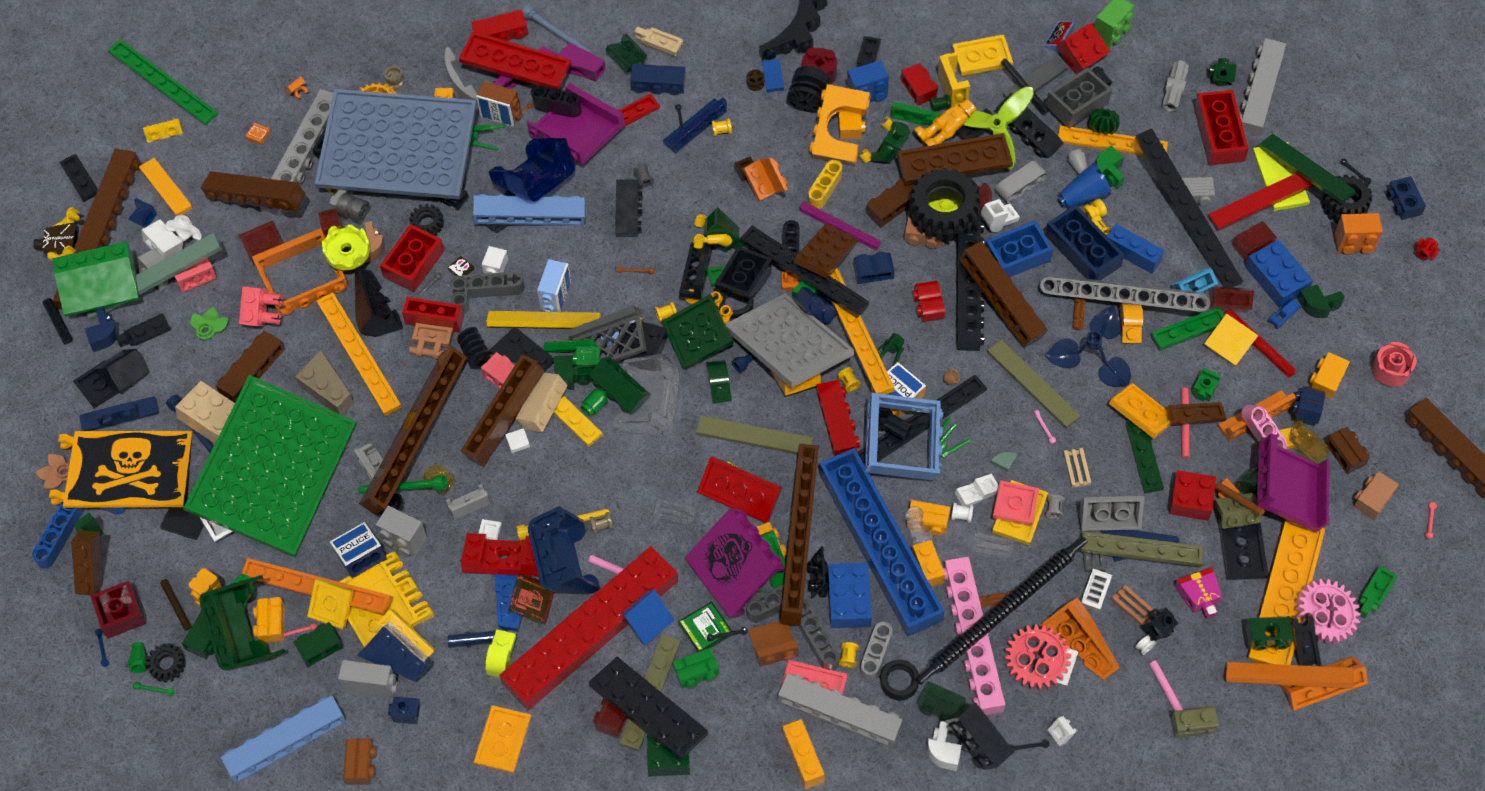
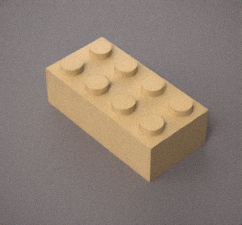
[175,381,235,444]

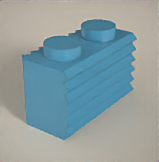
[1171,268,1218,301]

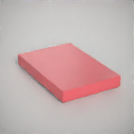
[780,660,848,695]

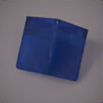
[129,198,157,228]

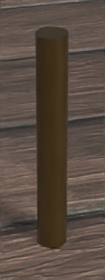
[160,579,192,631]

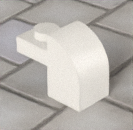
[981,199,1020,232]
[927,721,962,771]

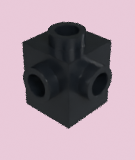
[1141,607,1178,641]

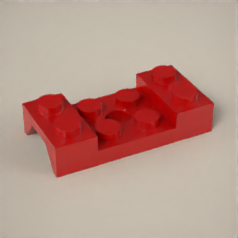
[461,533,538,576]

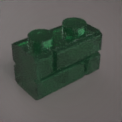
[918,681,966,722]

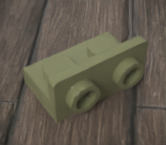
[1215,493,1261,529]

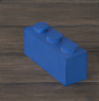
[1107,224,1165,274]

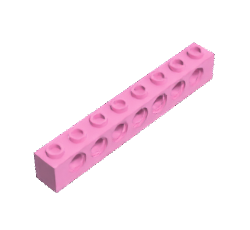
[943,557,1005,715]

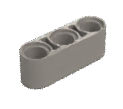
[995,161,1048,204]
[861,622,892,681]

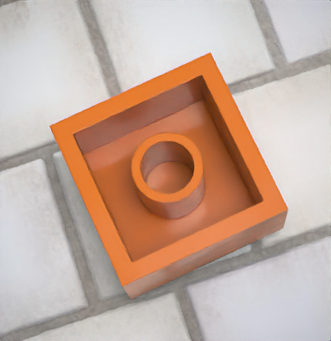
[1334,213,1382,254]

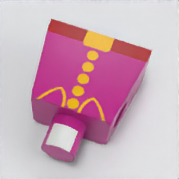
[1175,567,1221,619]

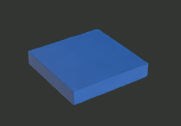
[622,588,675,645]

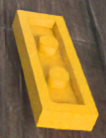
[553,396,603,447]
[376,609,436,657]

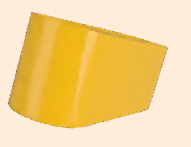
[808,160,842,209]

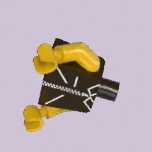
[33,207,79,262]

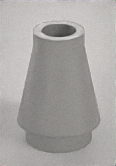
[1068,149,1087,175]

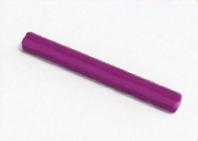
[799,202,881,250]

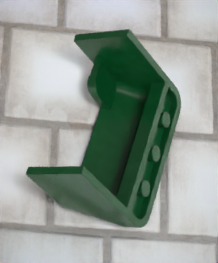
[199,575,286,671]

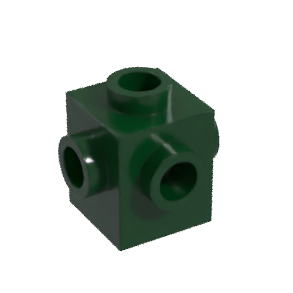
[1209,58,1237,85]

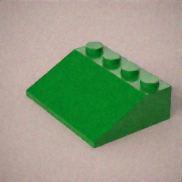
[52,241,139,316]

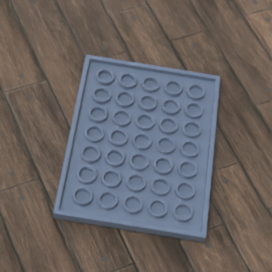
[315,89,477,199]

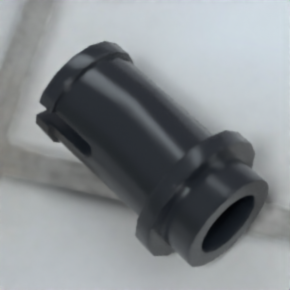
[1092,66,1113,86]

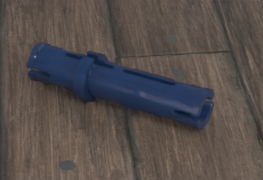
[447,629,509,648]

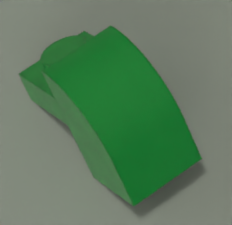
[1096,145,1125,189]

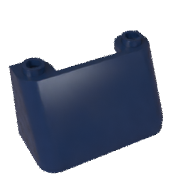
[528,506,600,594]

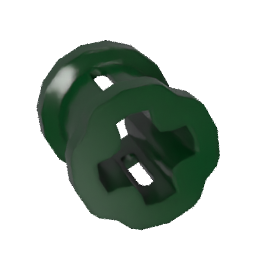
[929,94,951,112]

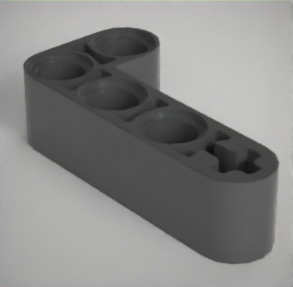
[450,272,525,314]

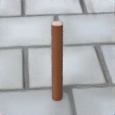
[1215,482,1265,516]

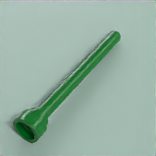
[358,475,448,494]

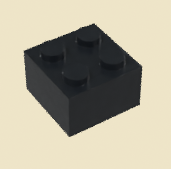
[618,322,668,370]

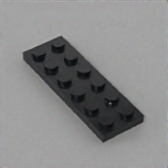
[589,656,708,761]

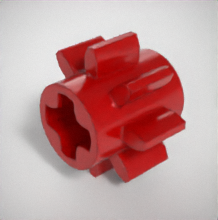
[1415,238,1440,260]

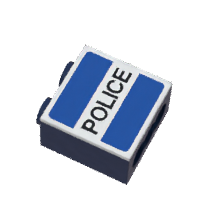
[330,522,387,578]

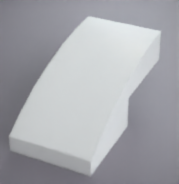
[955,474,999,507]

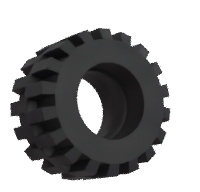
[1321,175,1373,224]

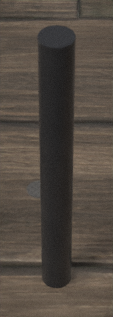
[1001,58,1049,114]

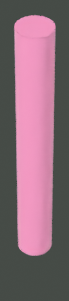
[588,555,624,574]
[1149,660,1183,711]

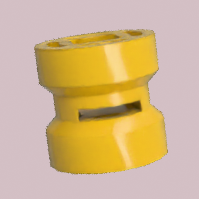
[1081,199,1107,219]

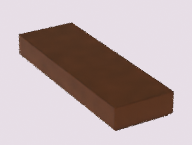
[1166,402,1226,425]

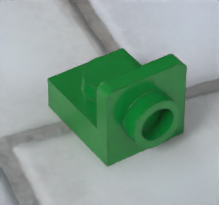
[573,347,600,368]

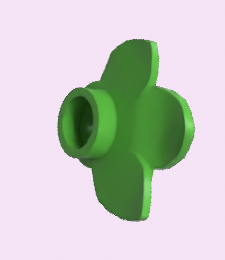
[190,307,228,340]

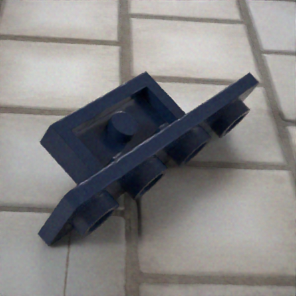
[79,396,159,431]

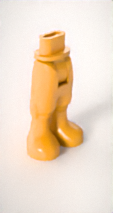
[913,99,976,146]

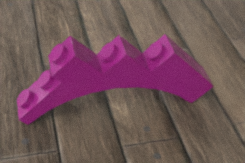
[492,42,606,89]

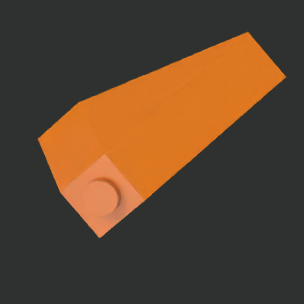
[1040,597,1120,680]

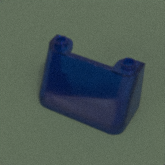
[488,138,575,202]

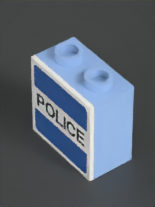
[537,259,571,312]

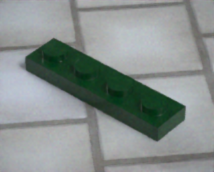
[1125,421,1164,493]

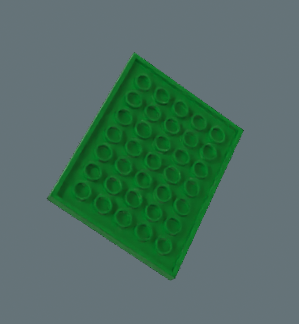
[183,375,356,557]

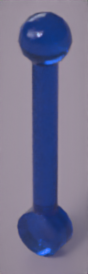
[95,628,109,667]

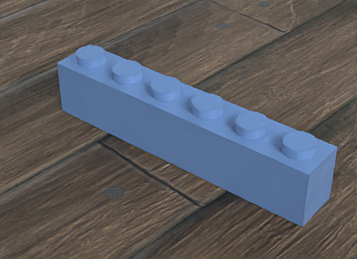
[473,194,585,225]
[221,695,346,783]

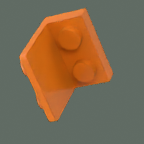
[742,157,788,201]

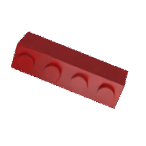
[816,380,860,457]

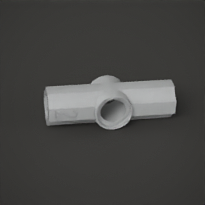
[1162,60,1189,112]

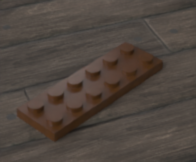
[897,133,1013,185]

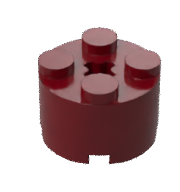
[802,48,837,84]

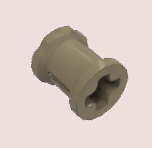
[590,512,613,534]

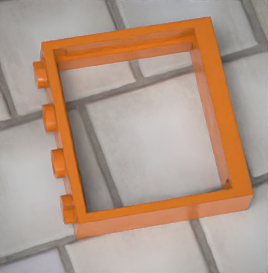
[252,228,348,316]

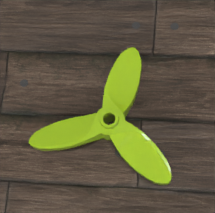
[963,87,1034,170]

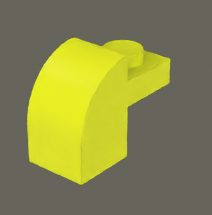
[485,629,517,678]

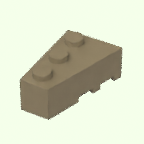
[295,350,354,415]

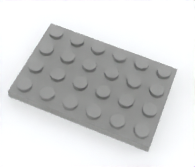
[726,293,854,388]

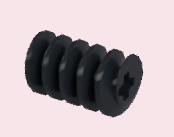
[457,327,491,370]

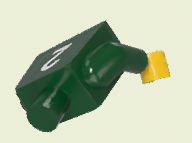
[859,117,911,165]

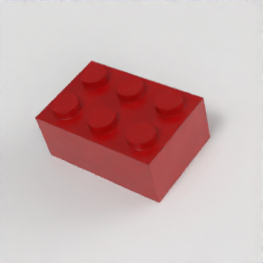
[380,224,444,292]

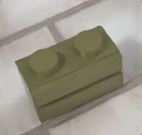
[1171,706,1219,738]

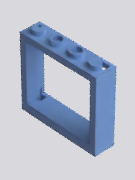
[865,393,943,480]

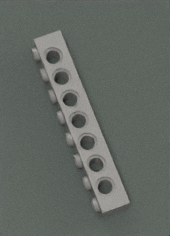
[260,89,333,217]

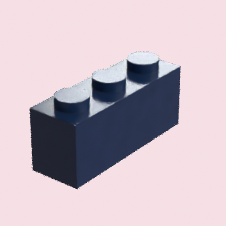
[630,64,686,95]

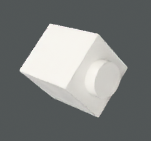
[482,246,508,274]

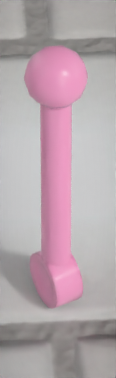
[1033,410,1056,444]

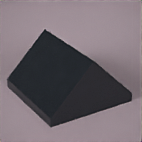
[94,349,149,394]

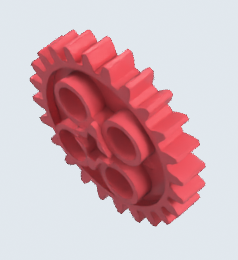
[1005,624,1072,691]

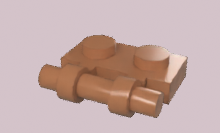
[409,323,454,359]

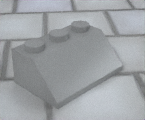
[1079,496,1144,531]

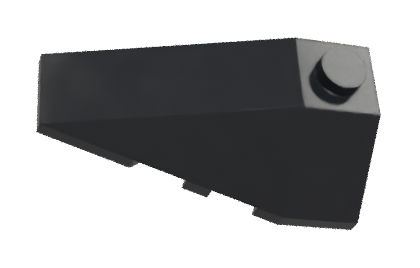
[355,267,403,337]

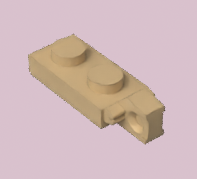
[634,26,683,57]

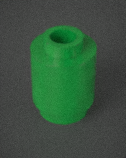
[580,389,608,417]

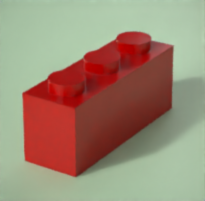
[471,9,529,41]
[402,297,464,333]

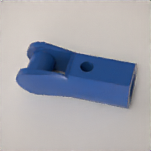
[1268,299,1300,329]

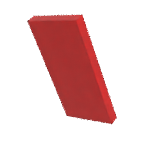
[697,456,782,523]

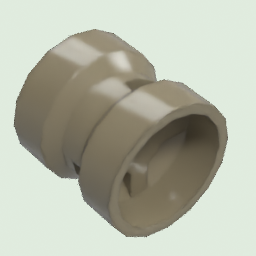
[384,66,404,90]

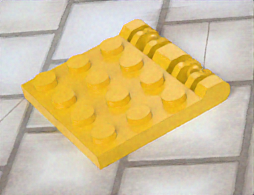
[339,552,434,647]

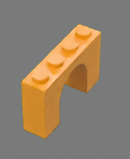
[810,84,871,166]

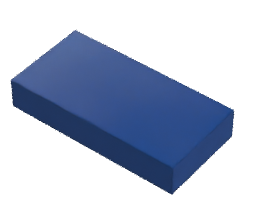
[762,59,784,93]

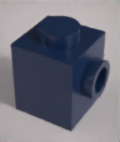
[388,697,421,724]

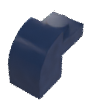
[85,308,119,352]

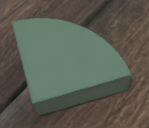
[991,452,1018,472]

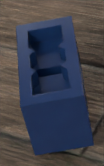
[1386,176,1426,220]

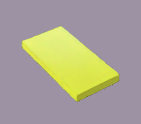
[1252,142,1310,211]

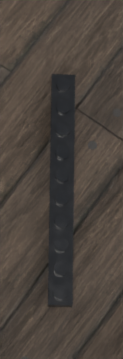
[1135,128,1243,291]

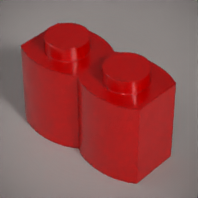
[912,280,945,322]

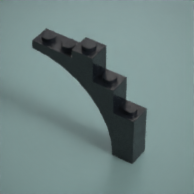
[759,0,827,61]

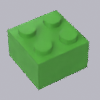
[1095,0,1134,48]

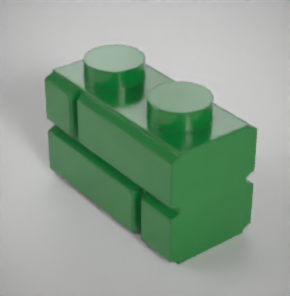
[672,647,720,689]

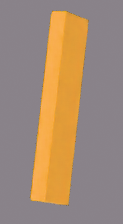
[139,158,193,216]

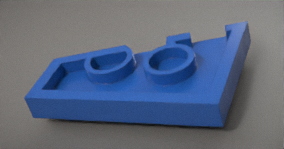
[494,574,533,632]

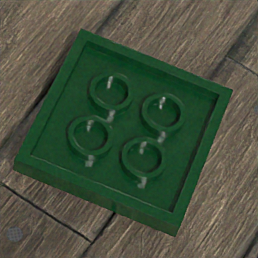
[662,294,734,370]

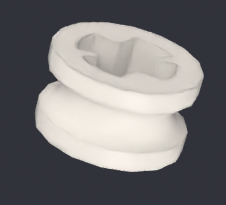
[1135,635,1156,655]

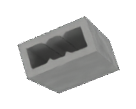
[338,660,399,699]

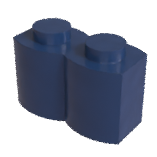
[853,252,895,284]
[794,287,837,323]
[1292,386,1326,424]

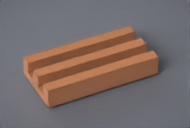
[1111,585,1153,626]

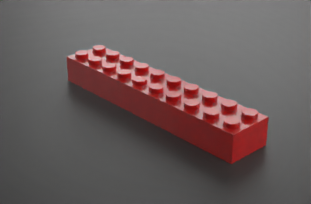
[499,546,679,711]

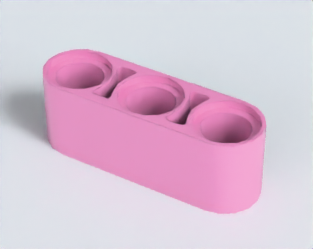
[1241,404,1287,449]

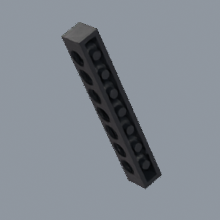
[957,214,984,351]

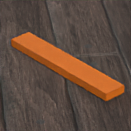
[1226,662,1354,688]

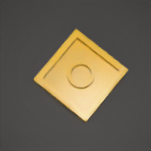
[1204,314,1258,367]
[307,578,354,629]

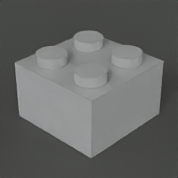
[376,506,427,557]

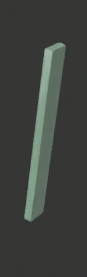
[87,233,222,321]

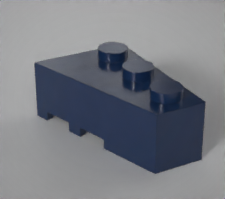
[357,622,434,682]

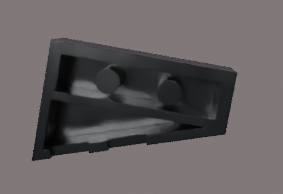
[615,179,643,237]

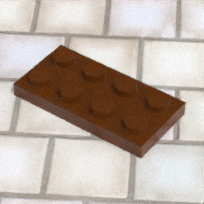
[794,224,858,278]

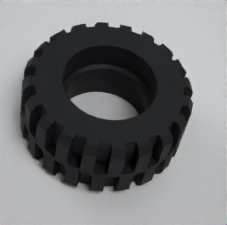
[909,168,981,241]

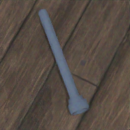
[523,5,591,53]

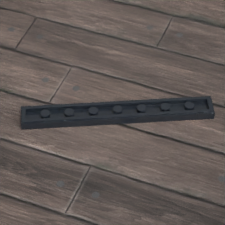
[740,225,869,318]
[857,375,987,466]

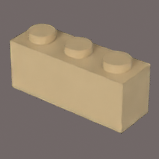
[516,373,568,432]

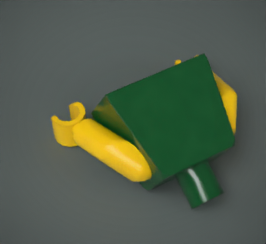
[693,207,744,250]

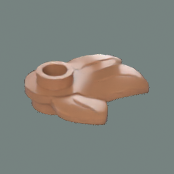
[36,454,69,489]

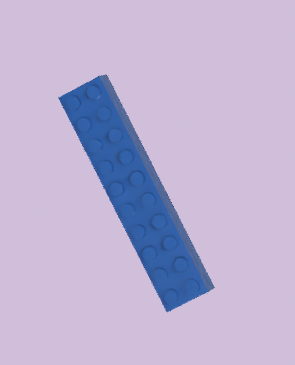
[819,448,945,637]

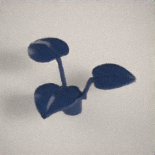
[1046,306,1131,387]

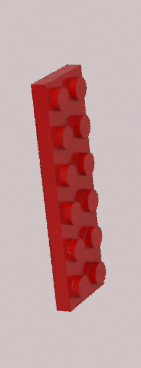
[459,31,572,89]

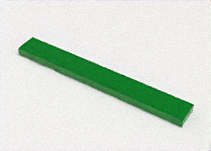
[108,39,218,126]

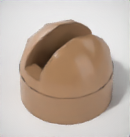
[943,369,960,385]

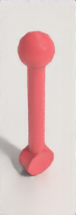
[1425,502,1437,539]
[284,623,318,636]

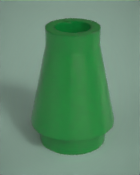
[127,642,147,673]

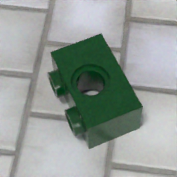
[1246,616,1293,651]

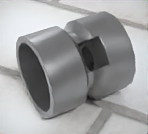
[335,192,370,224]

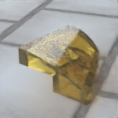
[1289,419,1329,464]

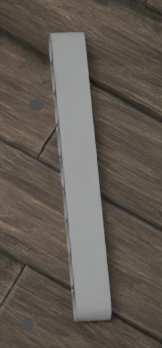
[1040,275,1210,312]

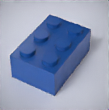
[985,220,1053,277]
[1245,240,1313,308]
[828,562,872,628]

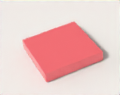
[993,480,1039,526]

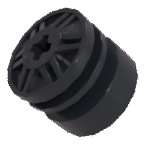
[787,66,830,113]

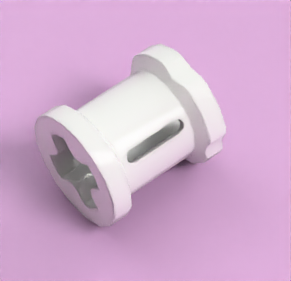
[951,503,973,523]

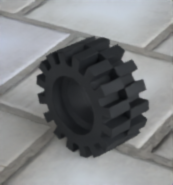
[409,204,444,236]
[146,643,186,683]

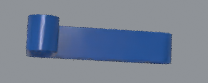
[32,502,127,569]

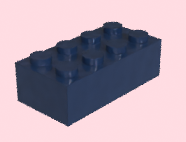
[1045,204,1125,280]

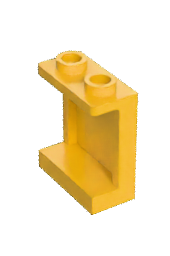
[938,52,970,107]

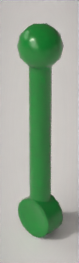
[133,682,174,696]

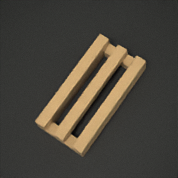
[1063,448,1091,488]

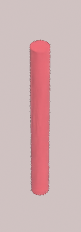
[1181,388,1190,459]

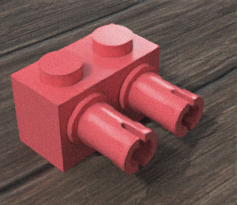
[239,287,283,326]

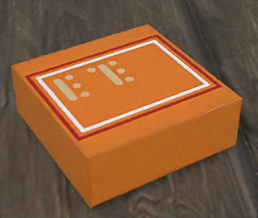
[245,123,271,145]

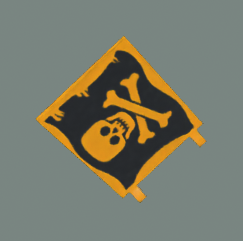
[49,431,192,508]

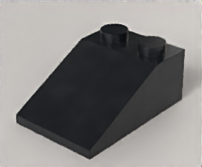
[714,246,772,298]

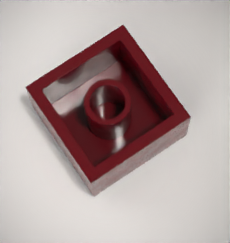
[90,581,146,639]

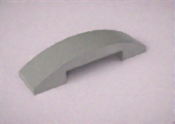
[445,47,479,108]

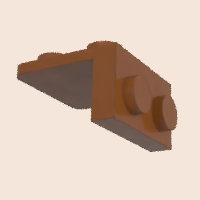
[749,620,798,667]

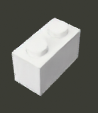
[142,220,183,259]

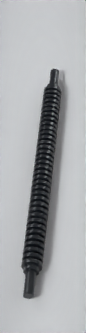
[916,537,1088,685]

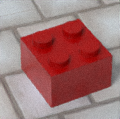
[1056,22,1110,74]
[1169,470,1216,521]

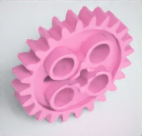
[1295,579,1361,644]

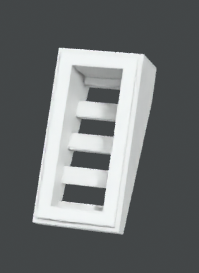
[1081,569,1112,613]

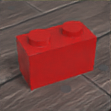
[901,63,938,106]

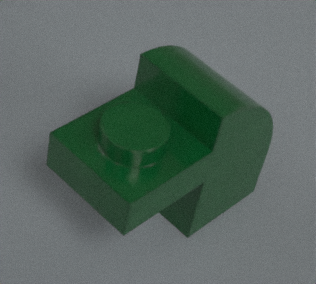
[1297,285,1344,318]
[554,355,593,390]
[706,360,732,403]

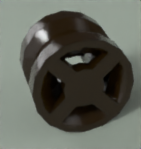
[746,69,764,91]

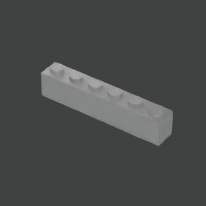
[1240,38,1286,137]
[777,673,903,747]

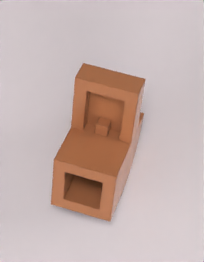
[363,221,385,264]

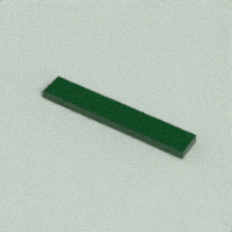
[1260,133,1355,204]

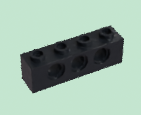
[996,92,1064,158]

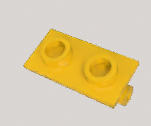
[143,118,183,142]

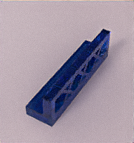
[663,97,727,154]

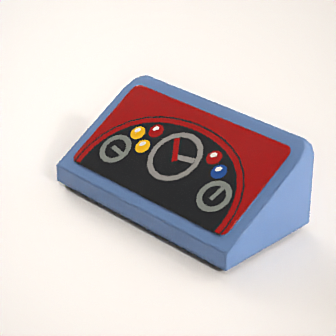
[1043,21,1075,53]

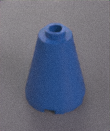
[1058,163,1111,209]

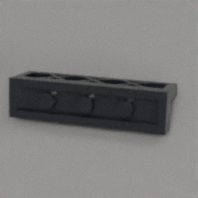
[679,236,713,299]

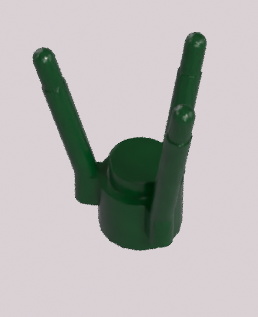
[877,333,905,367]

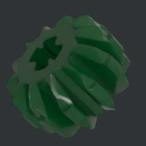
[1089,108,1120,135]

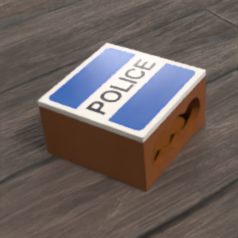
[476,81,522,127]

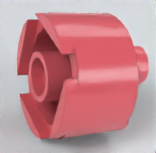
[1372,342,1417,387]

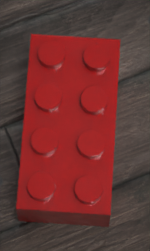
[1194,90,1249,165]

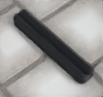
[43,298,73,345]

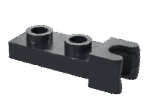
[1290,613,1322,667]

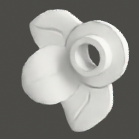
[166,215,201,241]

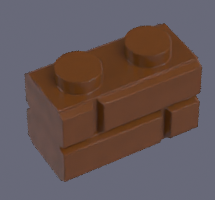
[1325,427,1370,474]

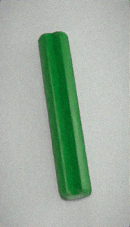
[544,339,596,353]

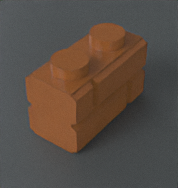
[343,739,377,785]

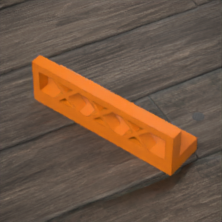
[1218,390,1296,442]
[1280,656,1368,710]

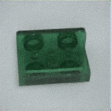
[605,34,647,73]

